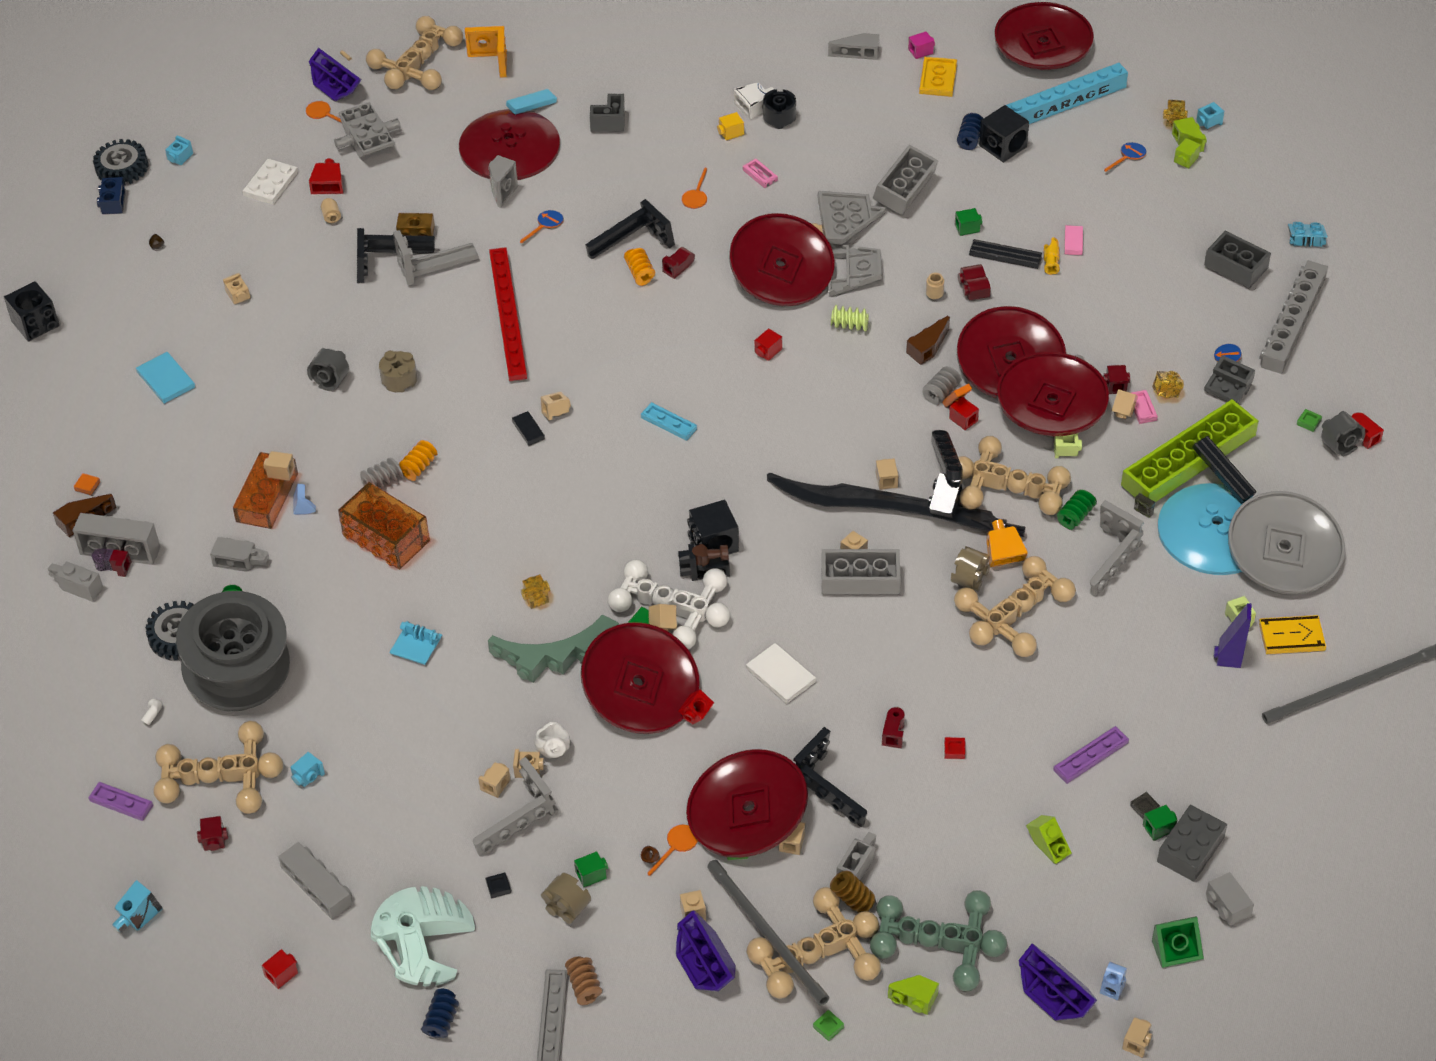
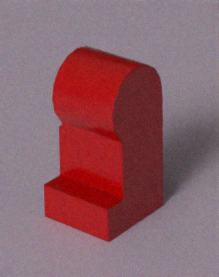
[1352,412,1384,449]

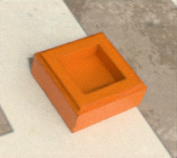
[74,473,100,495]

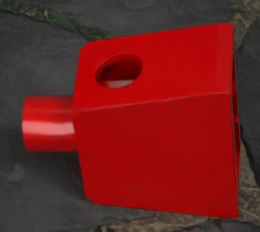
[309,158,344,194]

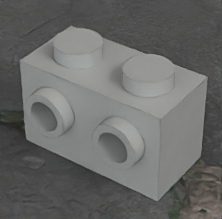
[1206,872,1254,926]

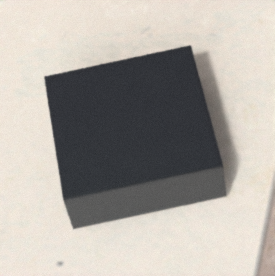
[485,872,511,899]

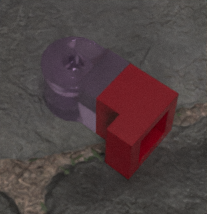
[91,549,132,577]

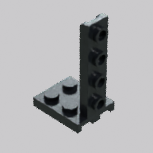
[585,199,675,259]
[357,228,435,283]
[793,727,867,827]

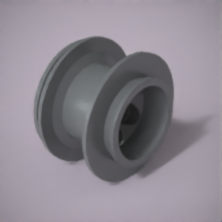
[176,591,290,711]

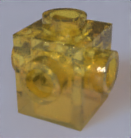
[1163,100,1188,127]
[1152,371,1184,398]
[521,574,550,609]

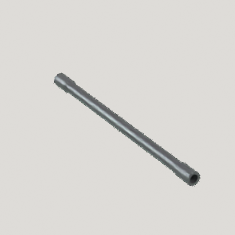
[1262,644,1436,724]
[707,860,829,1005]

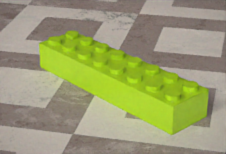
[1121,399,1259,508]

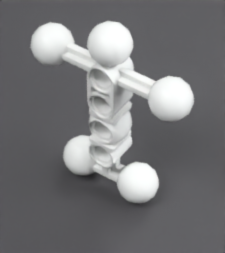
[607,560,730,649]

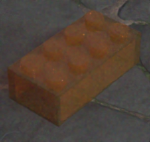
[233,452,298,529]

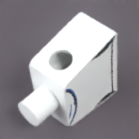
[733,83,774,120]

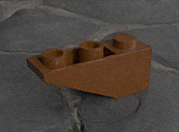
[906,315,950,365]
[52,494,117,537]

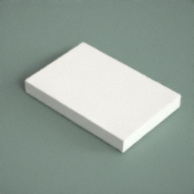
[746,643,816,704]

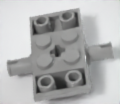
[334,102,401,158]

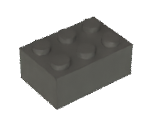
[1204,230,1271,288]
[1157,804,1227,882]

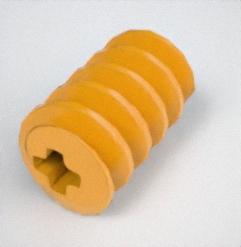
[624,248,655,286]
[399,440,438,481]

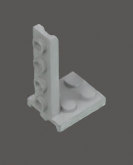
[393,230,479,285]
[1090,500,1144,596]
[473,757,558,856]

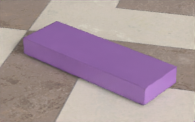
[88,782,153,821]

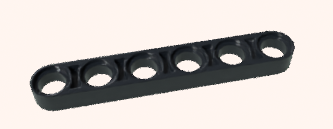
[931,430,963,481]

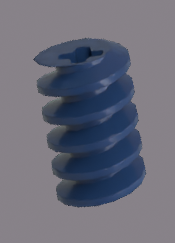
[957,113,983,150]
[421,988,459,1038]

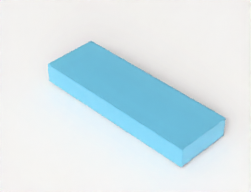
[506,89,557,114]
[641,402,697,441]

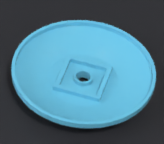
[1158,483,1253,575]

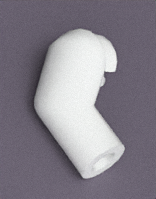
[141,698,162,725]

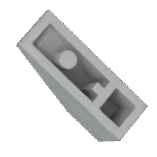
[828,33,880,60]

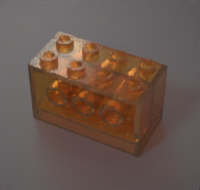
[338,482,430,570]

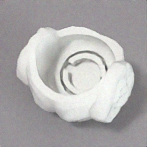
[535,722,570,758]

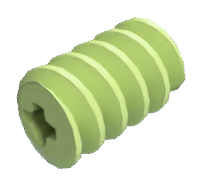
[831,305,869,331]

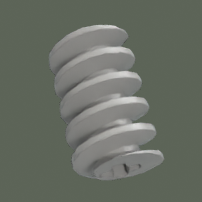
[922,366,962,405]
[360,457,404,493]

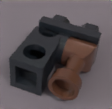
[678,544,730,581]

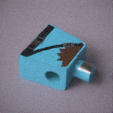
[112,880,163,933]

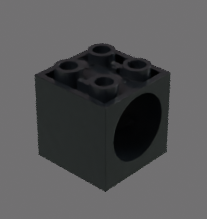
[979,105,1029,163]
[4,281,60,342]
[687,499,739,554]

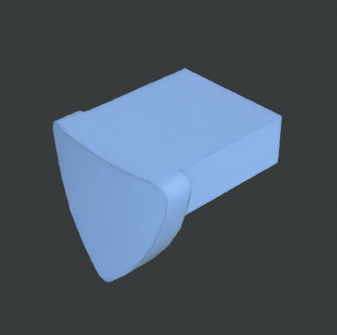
[293,484,316,514]

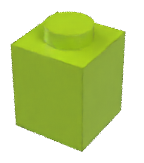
[1174,138,1201,169]

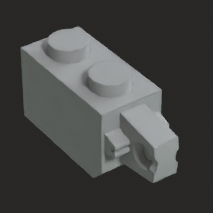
[210,537,269,572]
[48,561,103,602]
[836,832,876,881]

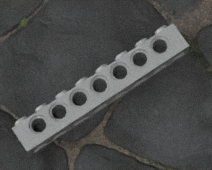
[1259,260,1328,374]

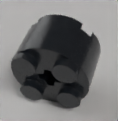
[763,89,796,129]

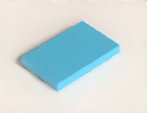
[136,352,195,404]

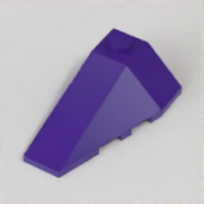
[1213,603,1252,668]

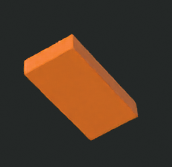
[942,383,972,407]

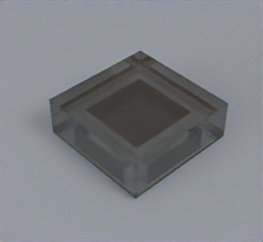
[1134,493,1155,518]
[1130,792,1160,819]

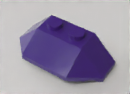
[309,47,362,101]
[676,910,736,991]
[1018,943,1097,1021]

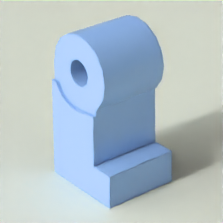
[1100,962,1127,1000]

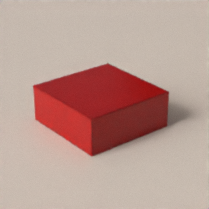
[944,737,965,759]

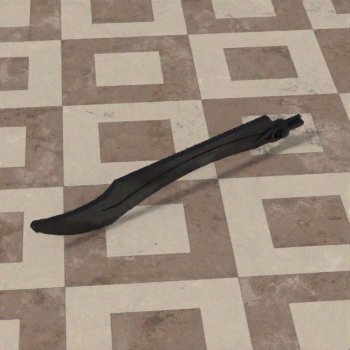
[767,473,1026,537]

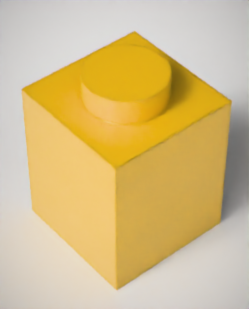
[717,112,744,140]

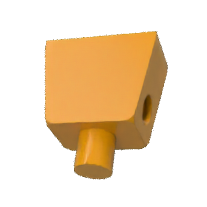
[986,519,1028,567]

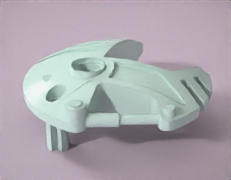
[370,886,475,986]

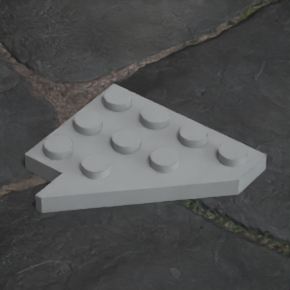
[817,191,886,245]

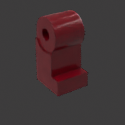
[662,247,695,279]
[882,707,905,749]

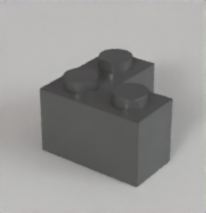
[590,94,625,132]

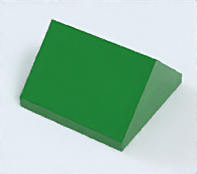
[1152,916,1204,968]

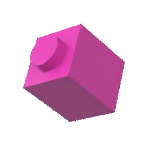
[908,31,935,59]

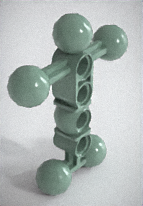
[870,890,1007,991]

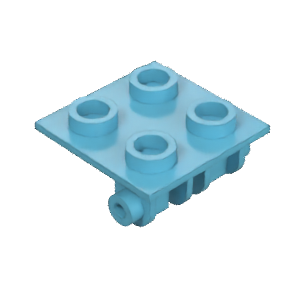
[1288,222,1328,247]
[389,621,442,665]

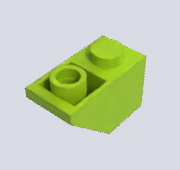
[1172,117,1207,152]
[1026,815,1072,864]
[888,975,939,1015]

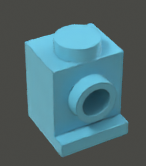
[1196,102,1225,129]
[165,135,193,165]
[290,752,325,787]

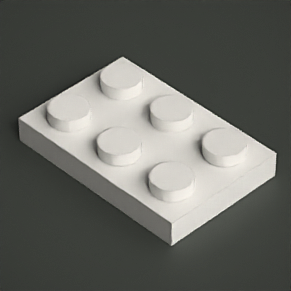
[243,159,298,205]

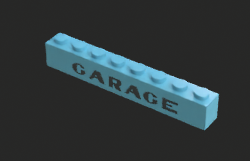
[1006,63,1128,124]

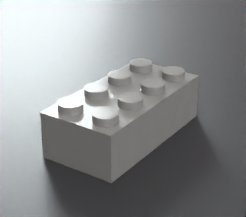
[873,145,938,215]
[73,513,160,565]
[821,549,901,594]

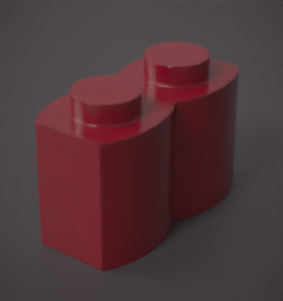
[958,264,991,301]

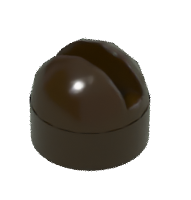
[149,234,165,249]

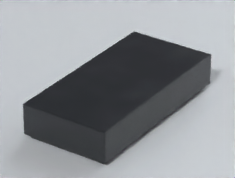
[512,411,545,446]

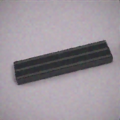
[969,239,1042,269]
[1192,436,1257,503]

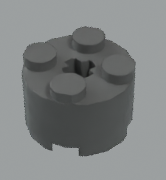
[307,348,349,390]
[1321,411,1366,456]

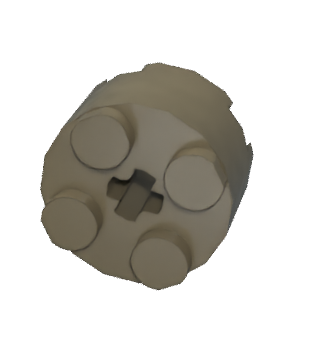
[379,350,417,393]
[951,546,990,591]
[541,873,591,924]

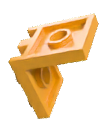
[465,26,507,78]

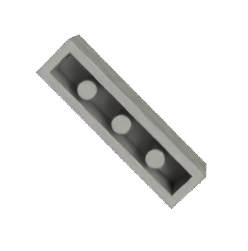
[278,842,352,920]

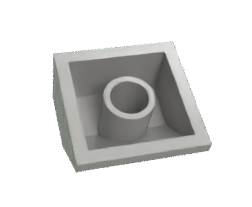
[488,155,518,208]

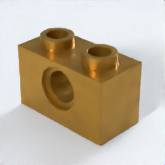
[396,213,435,236]

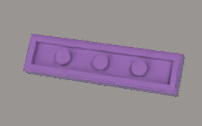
[1053,726,1129,784]

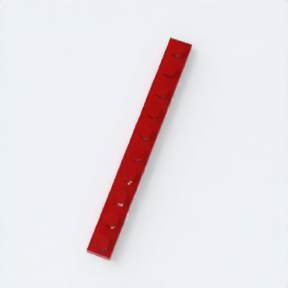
[489,247,527,381]

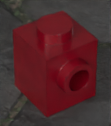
[1103,365,1130,394]
[197,816,228,851]

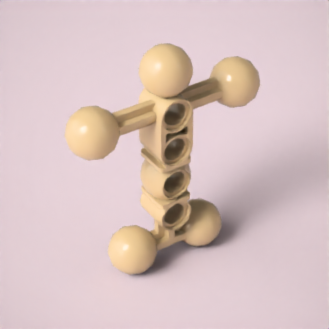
[366,16,463,90]
[958,436,1071,515]
[954,556,1076,657]
[153,721,283,814]
[746,887,881,999]

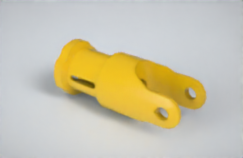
[1043,237,1060,275]

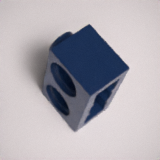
[97,177,126,214]

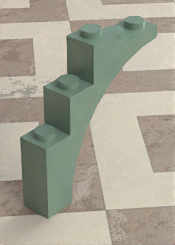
[488,614,619,683]

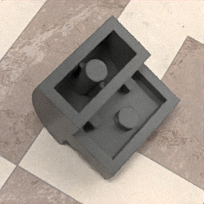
[1204,355,1255,404]

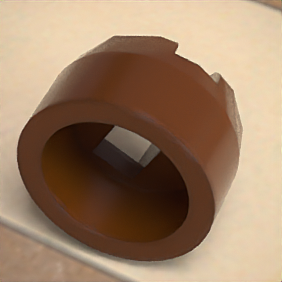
[641,846,659,863]

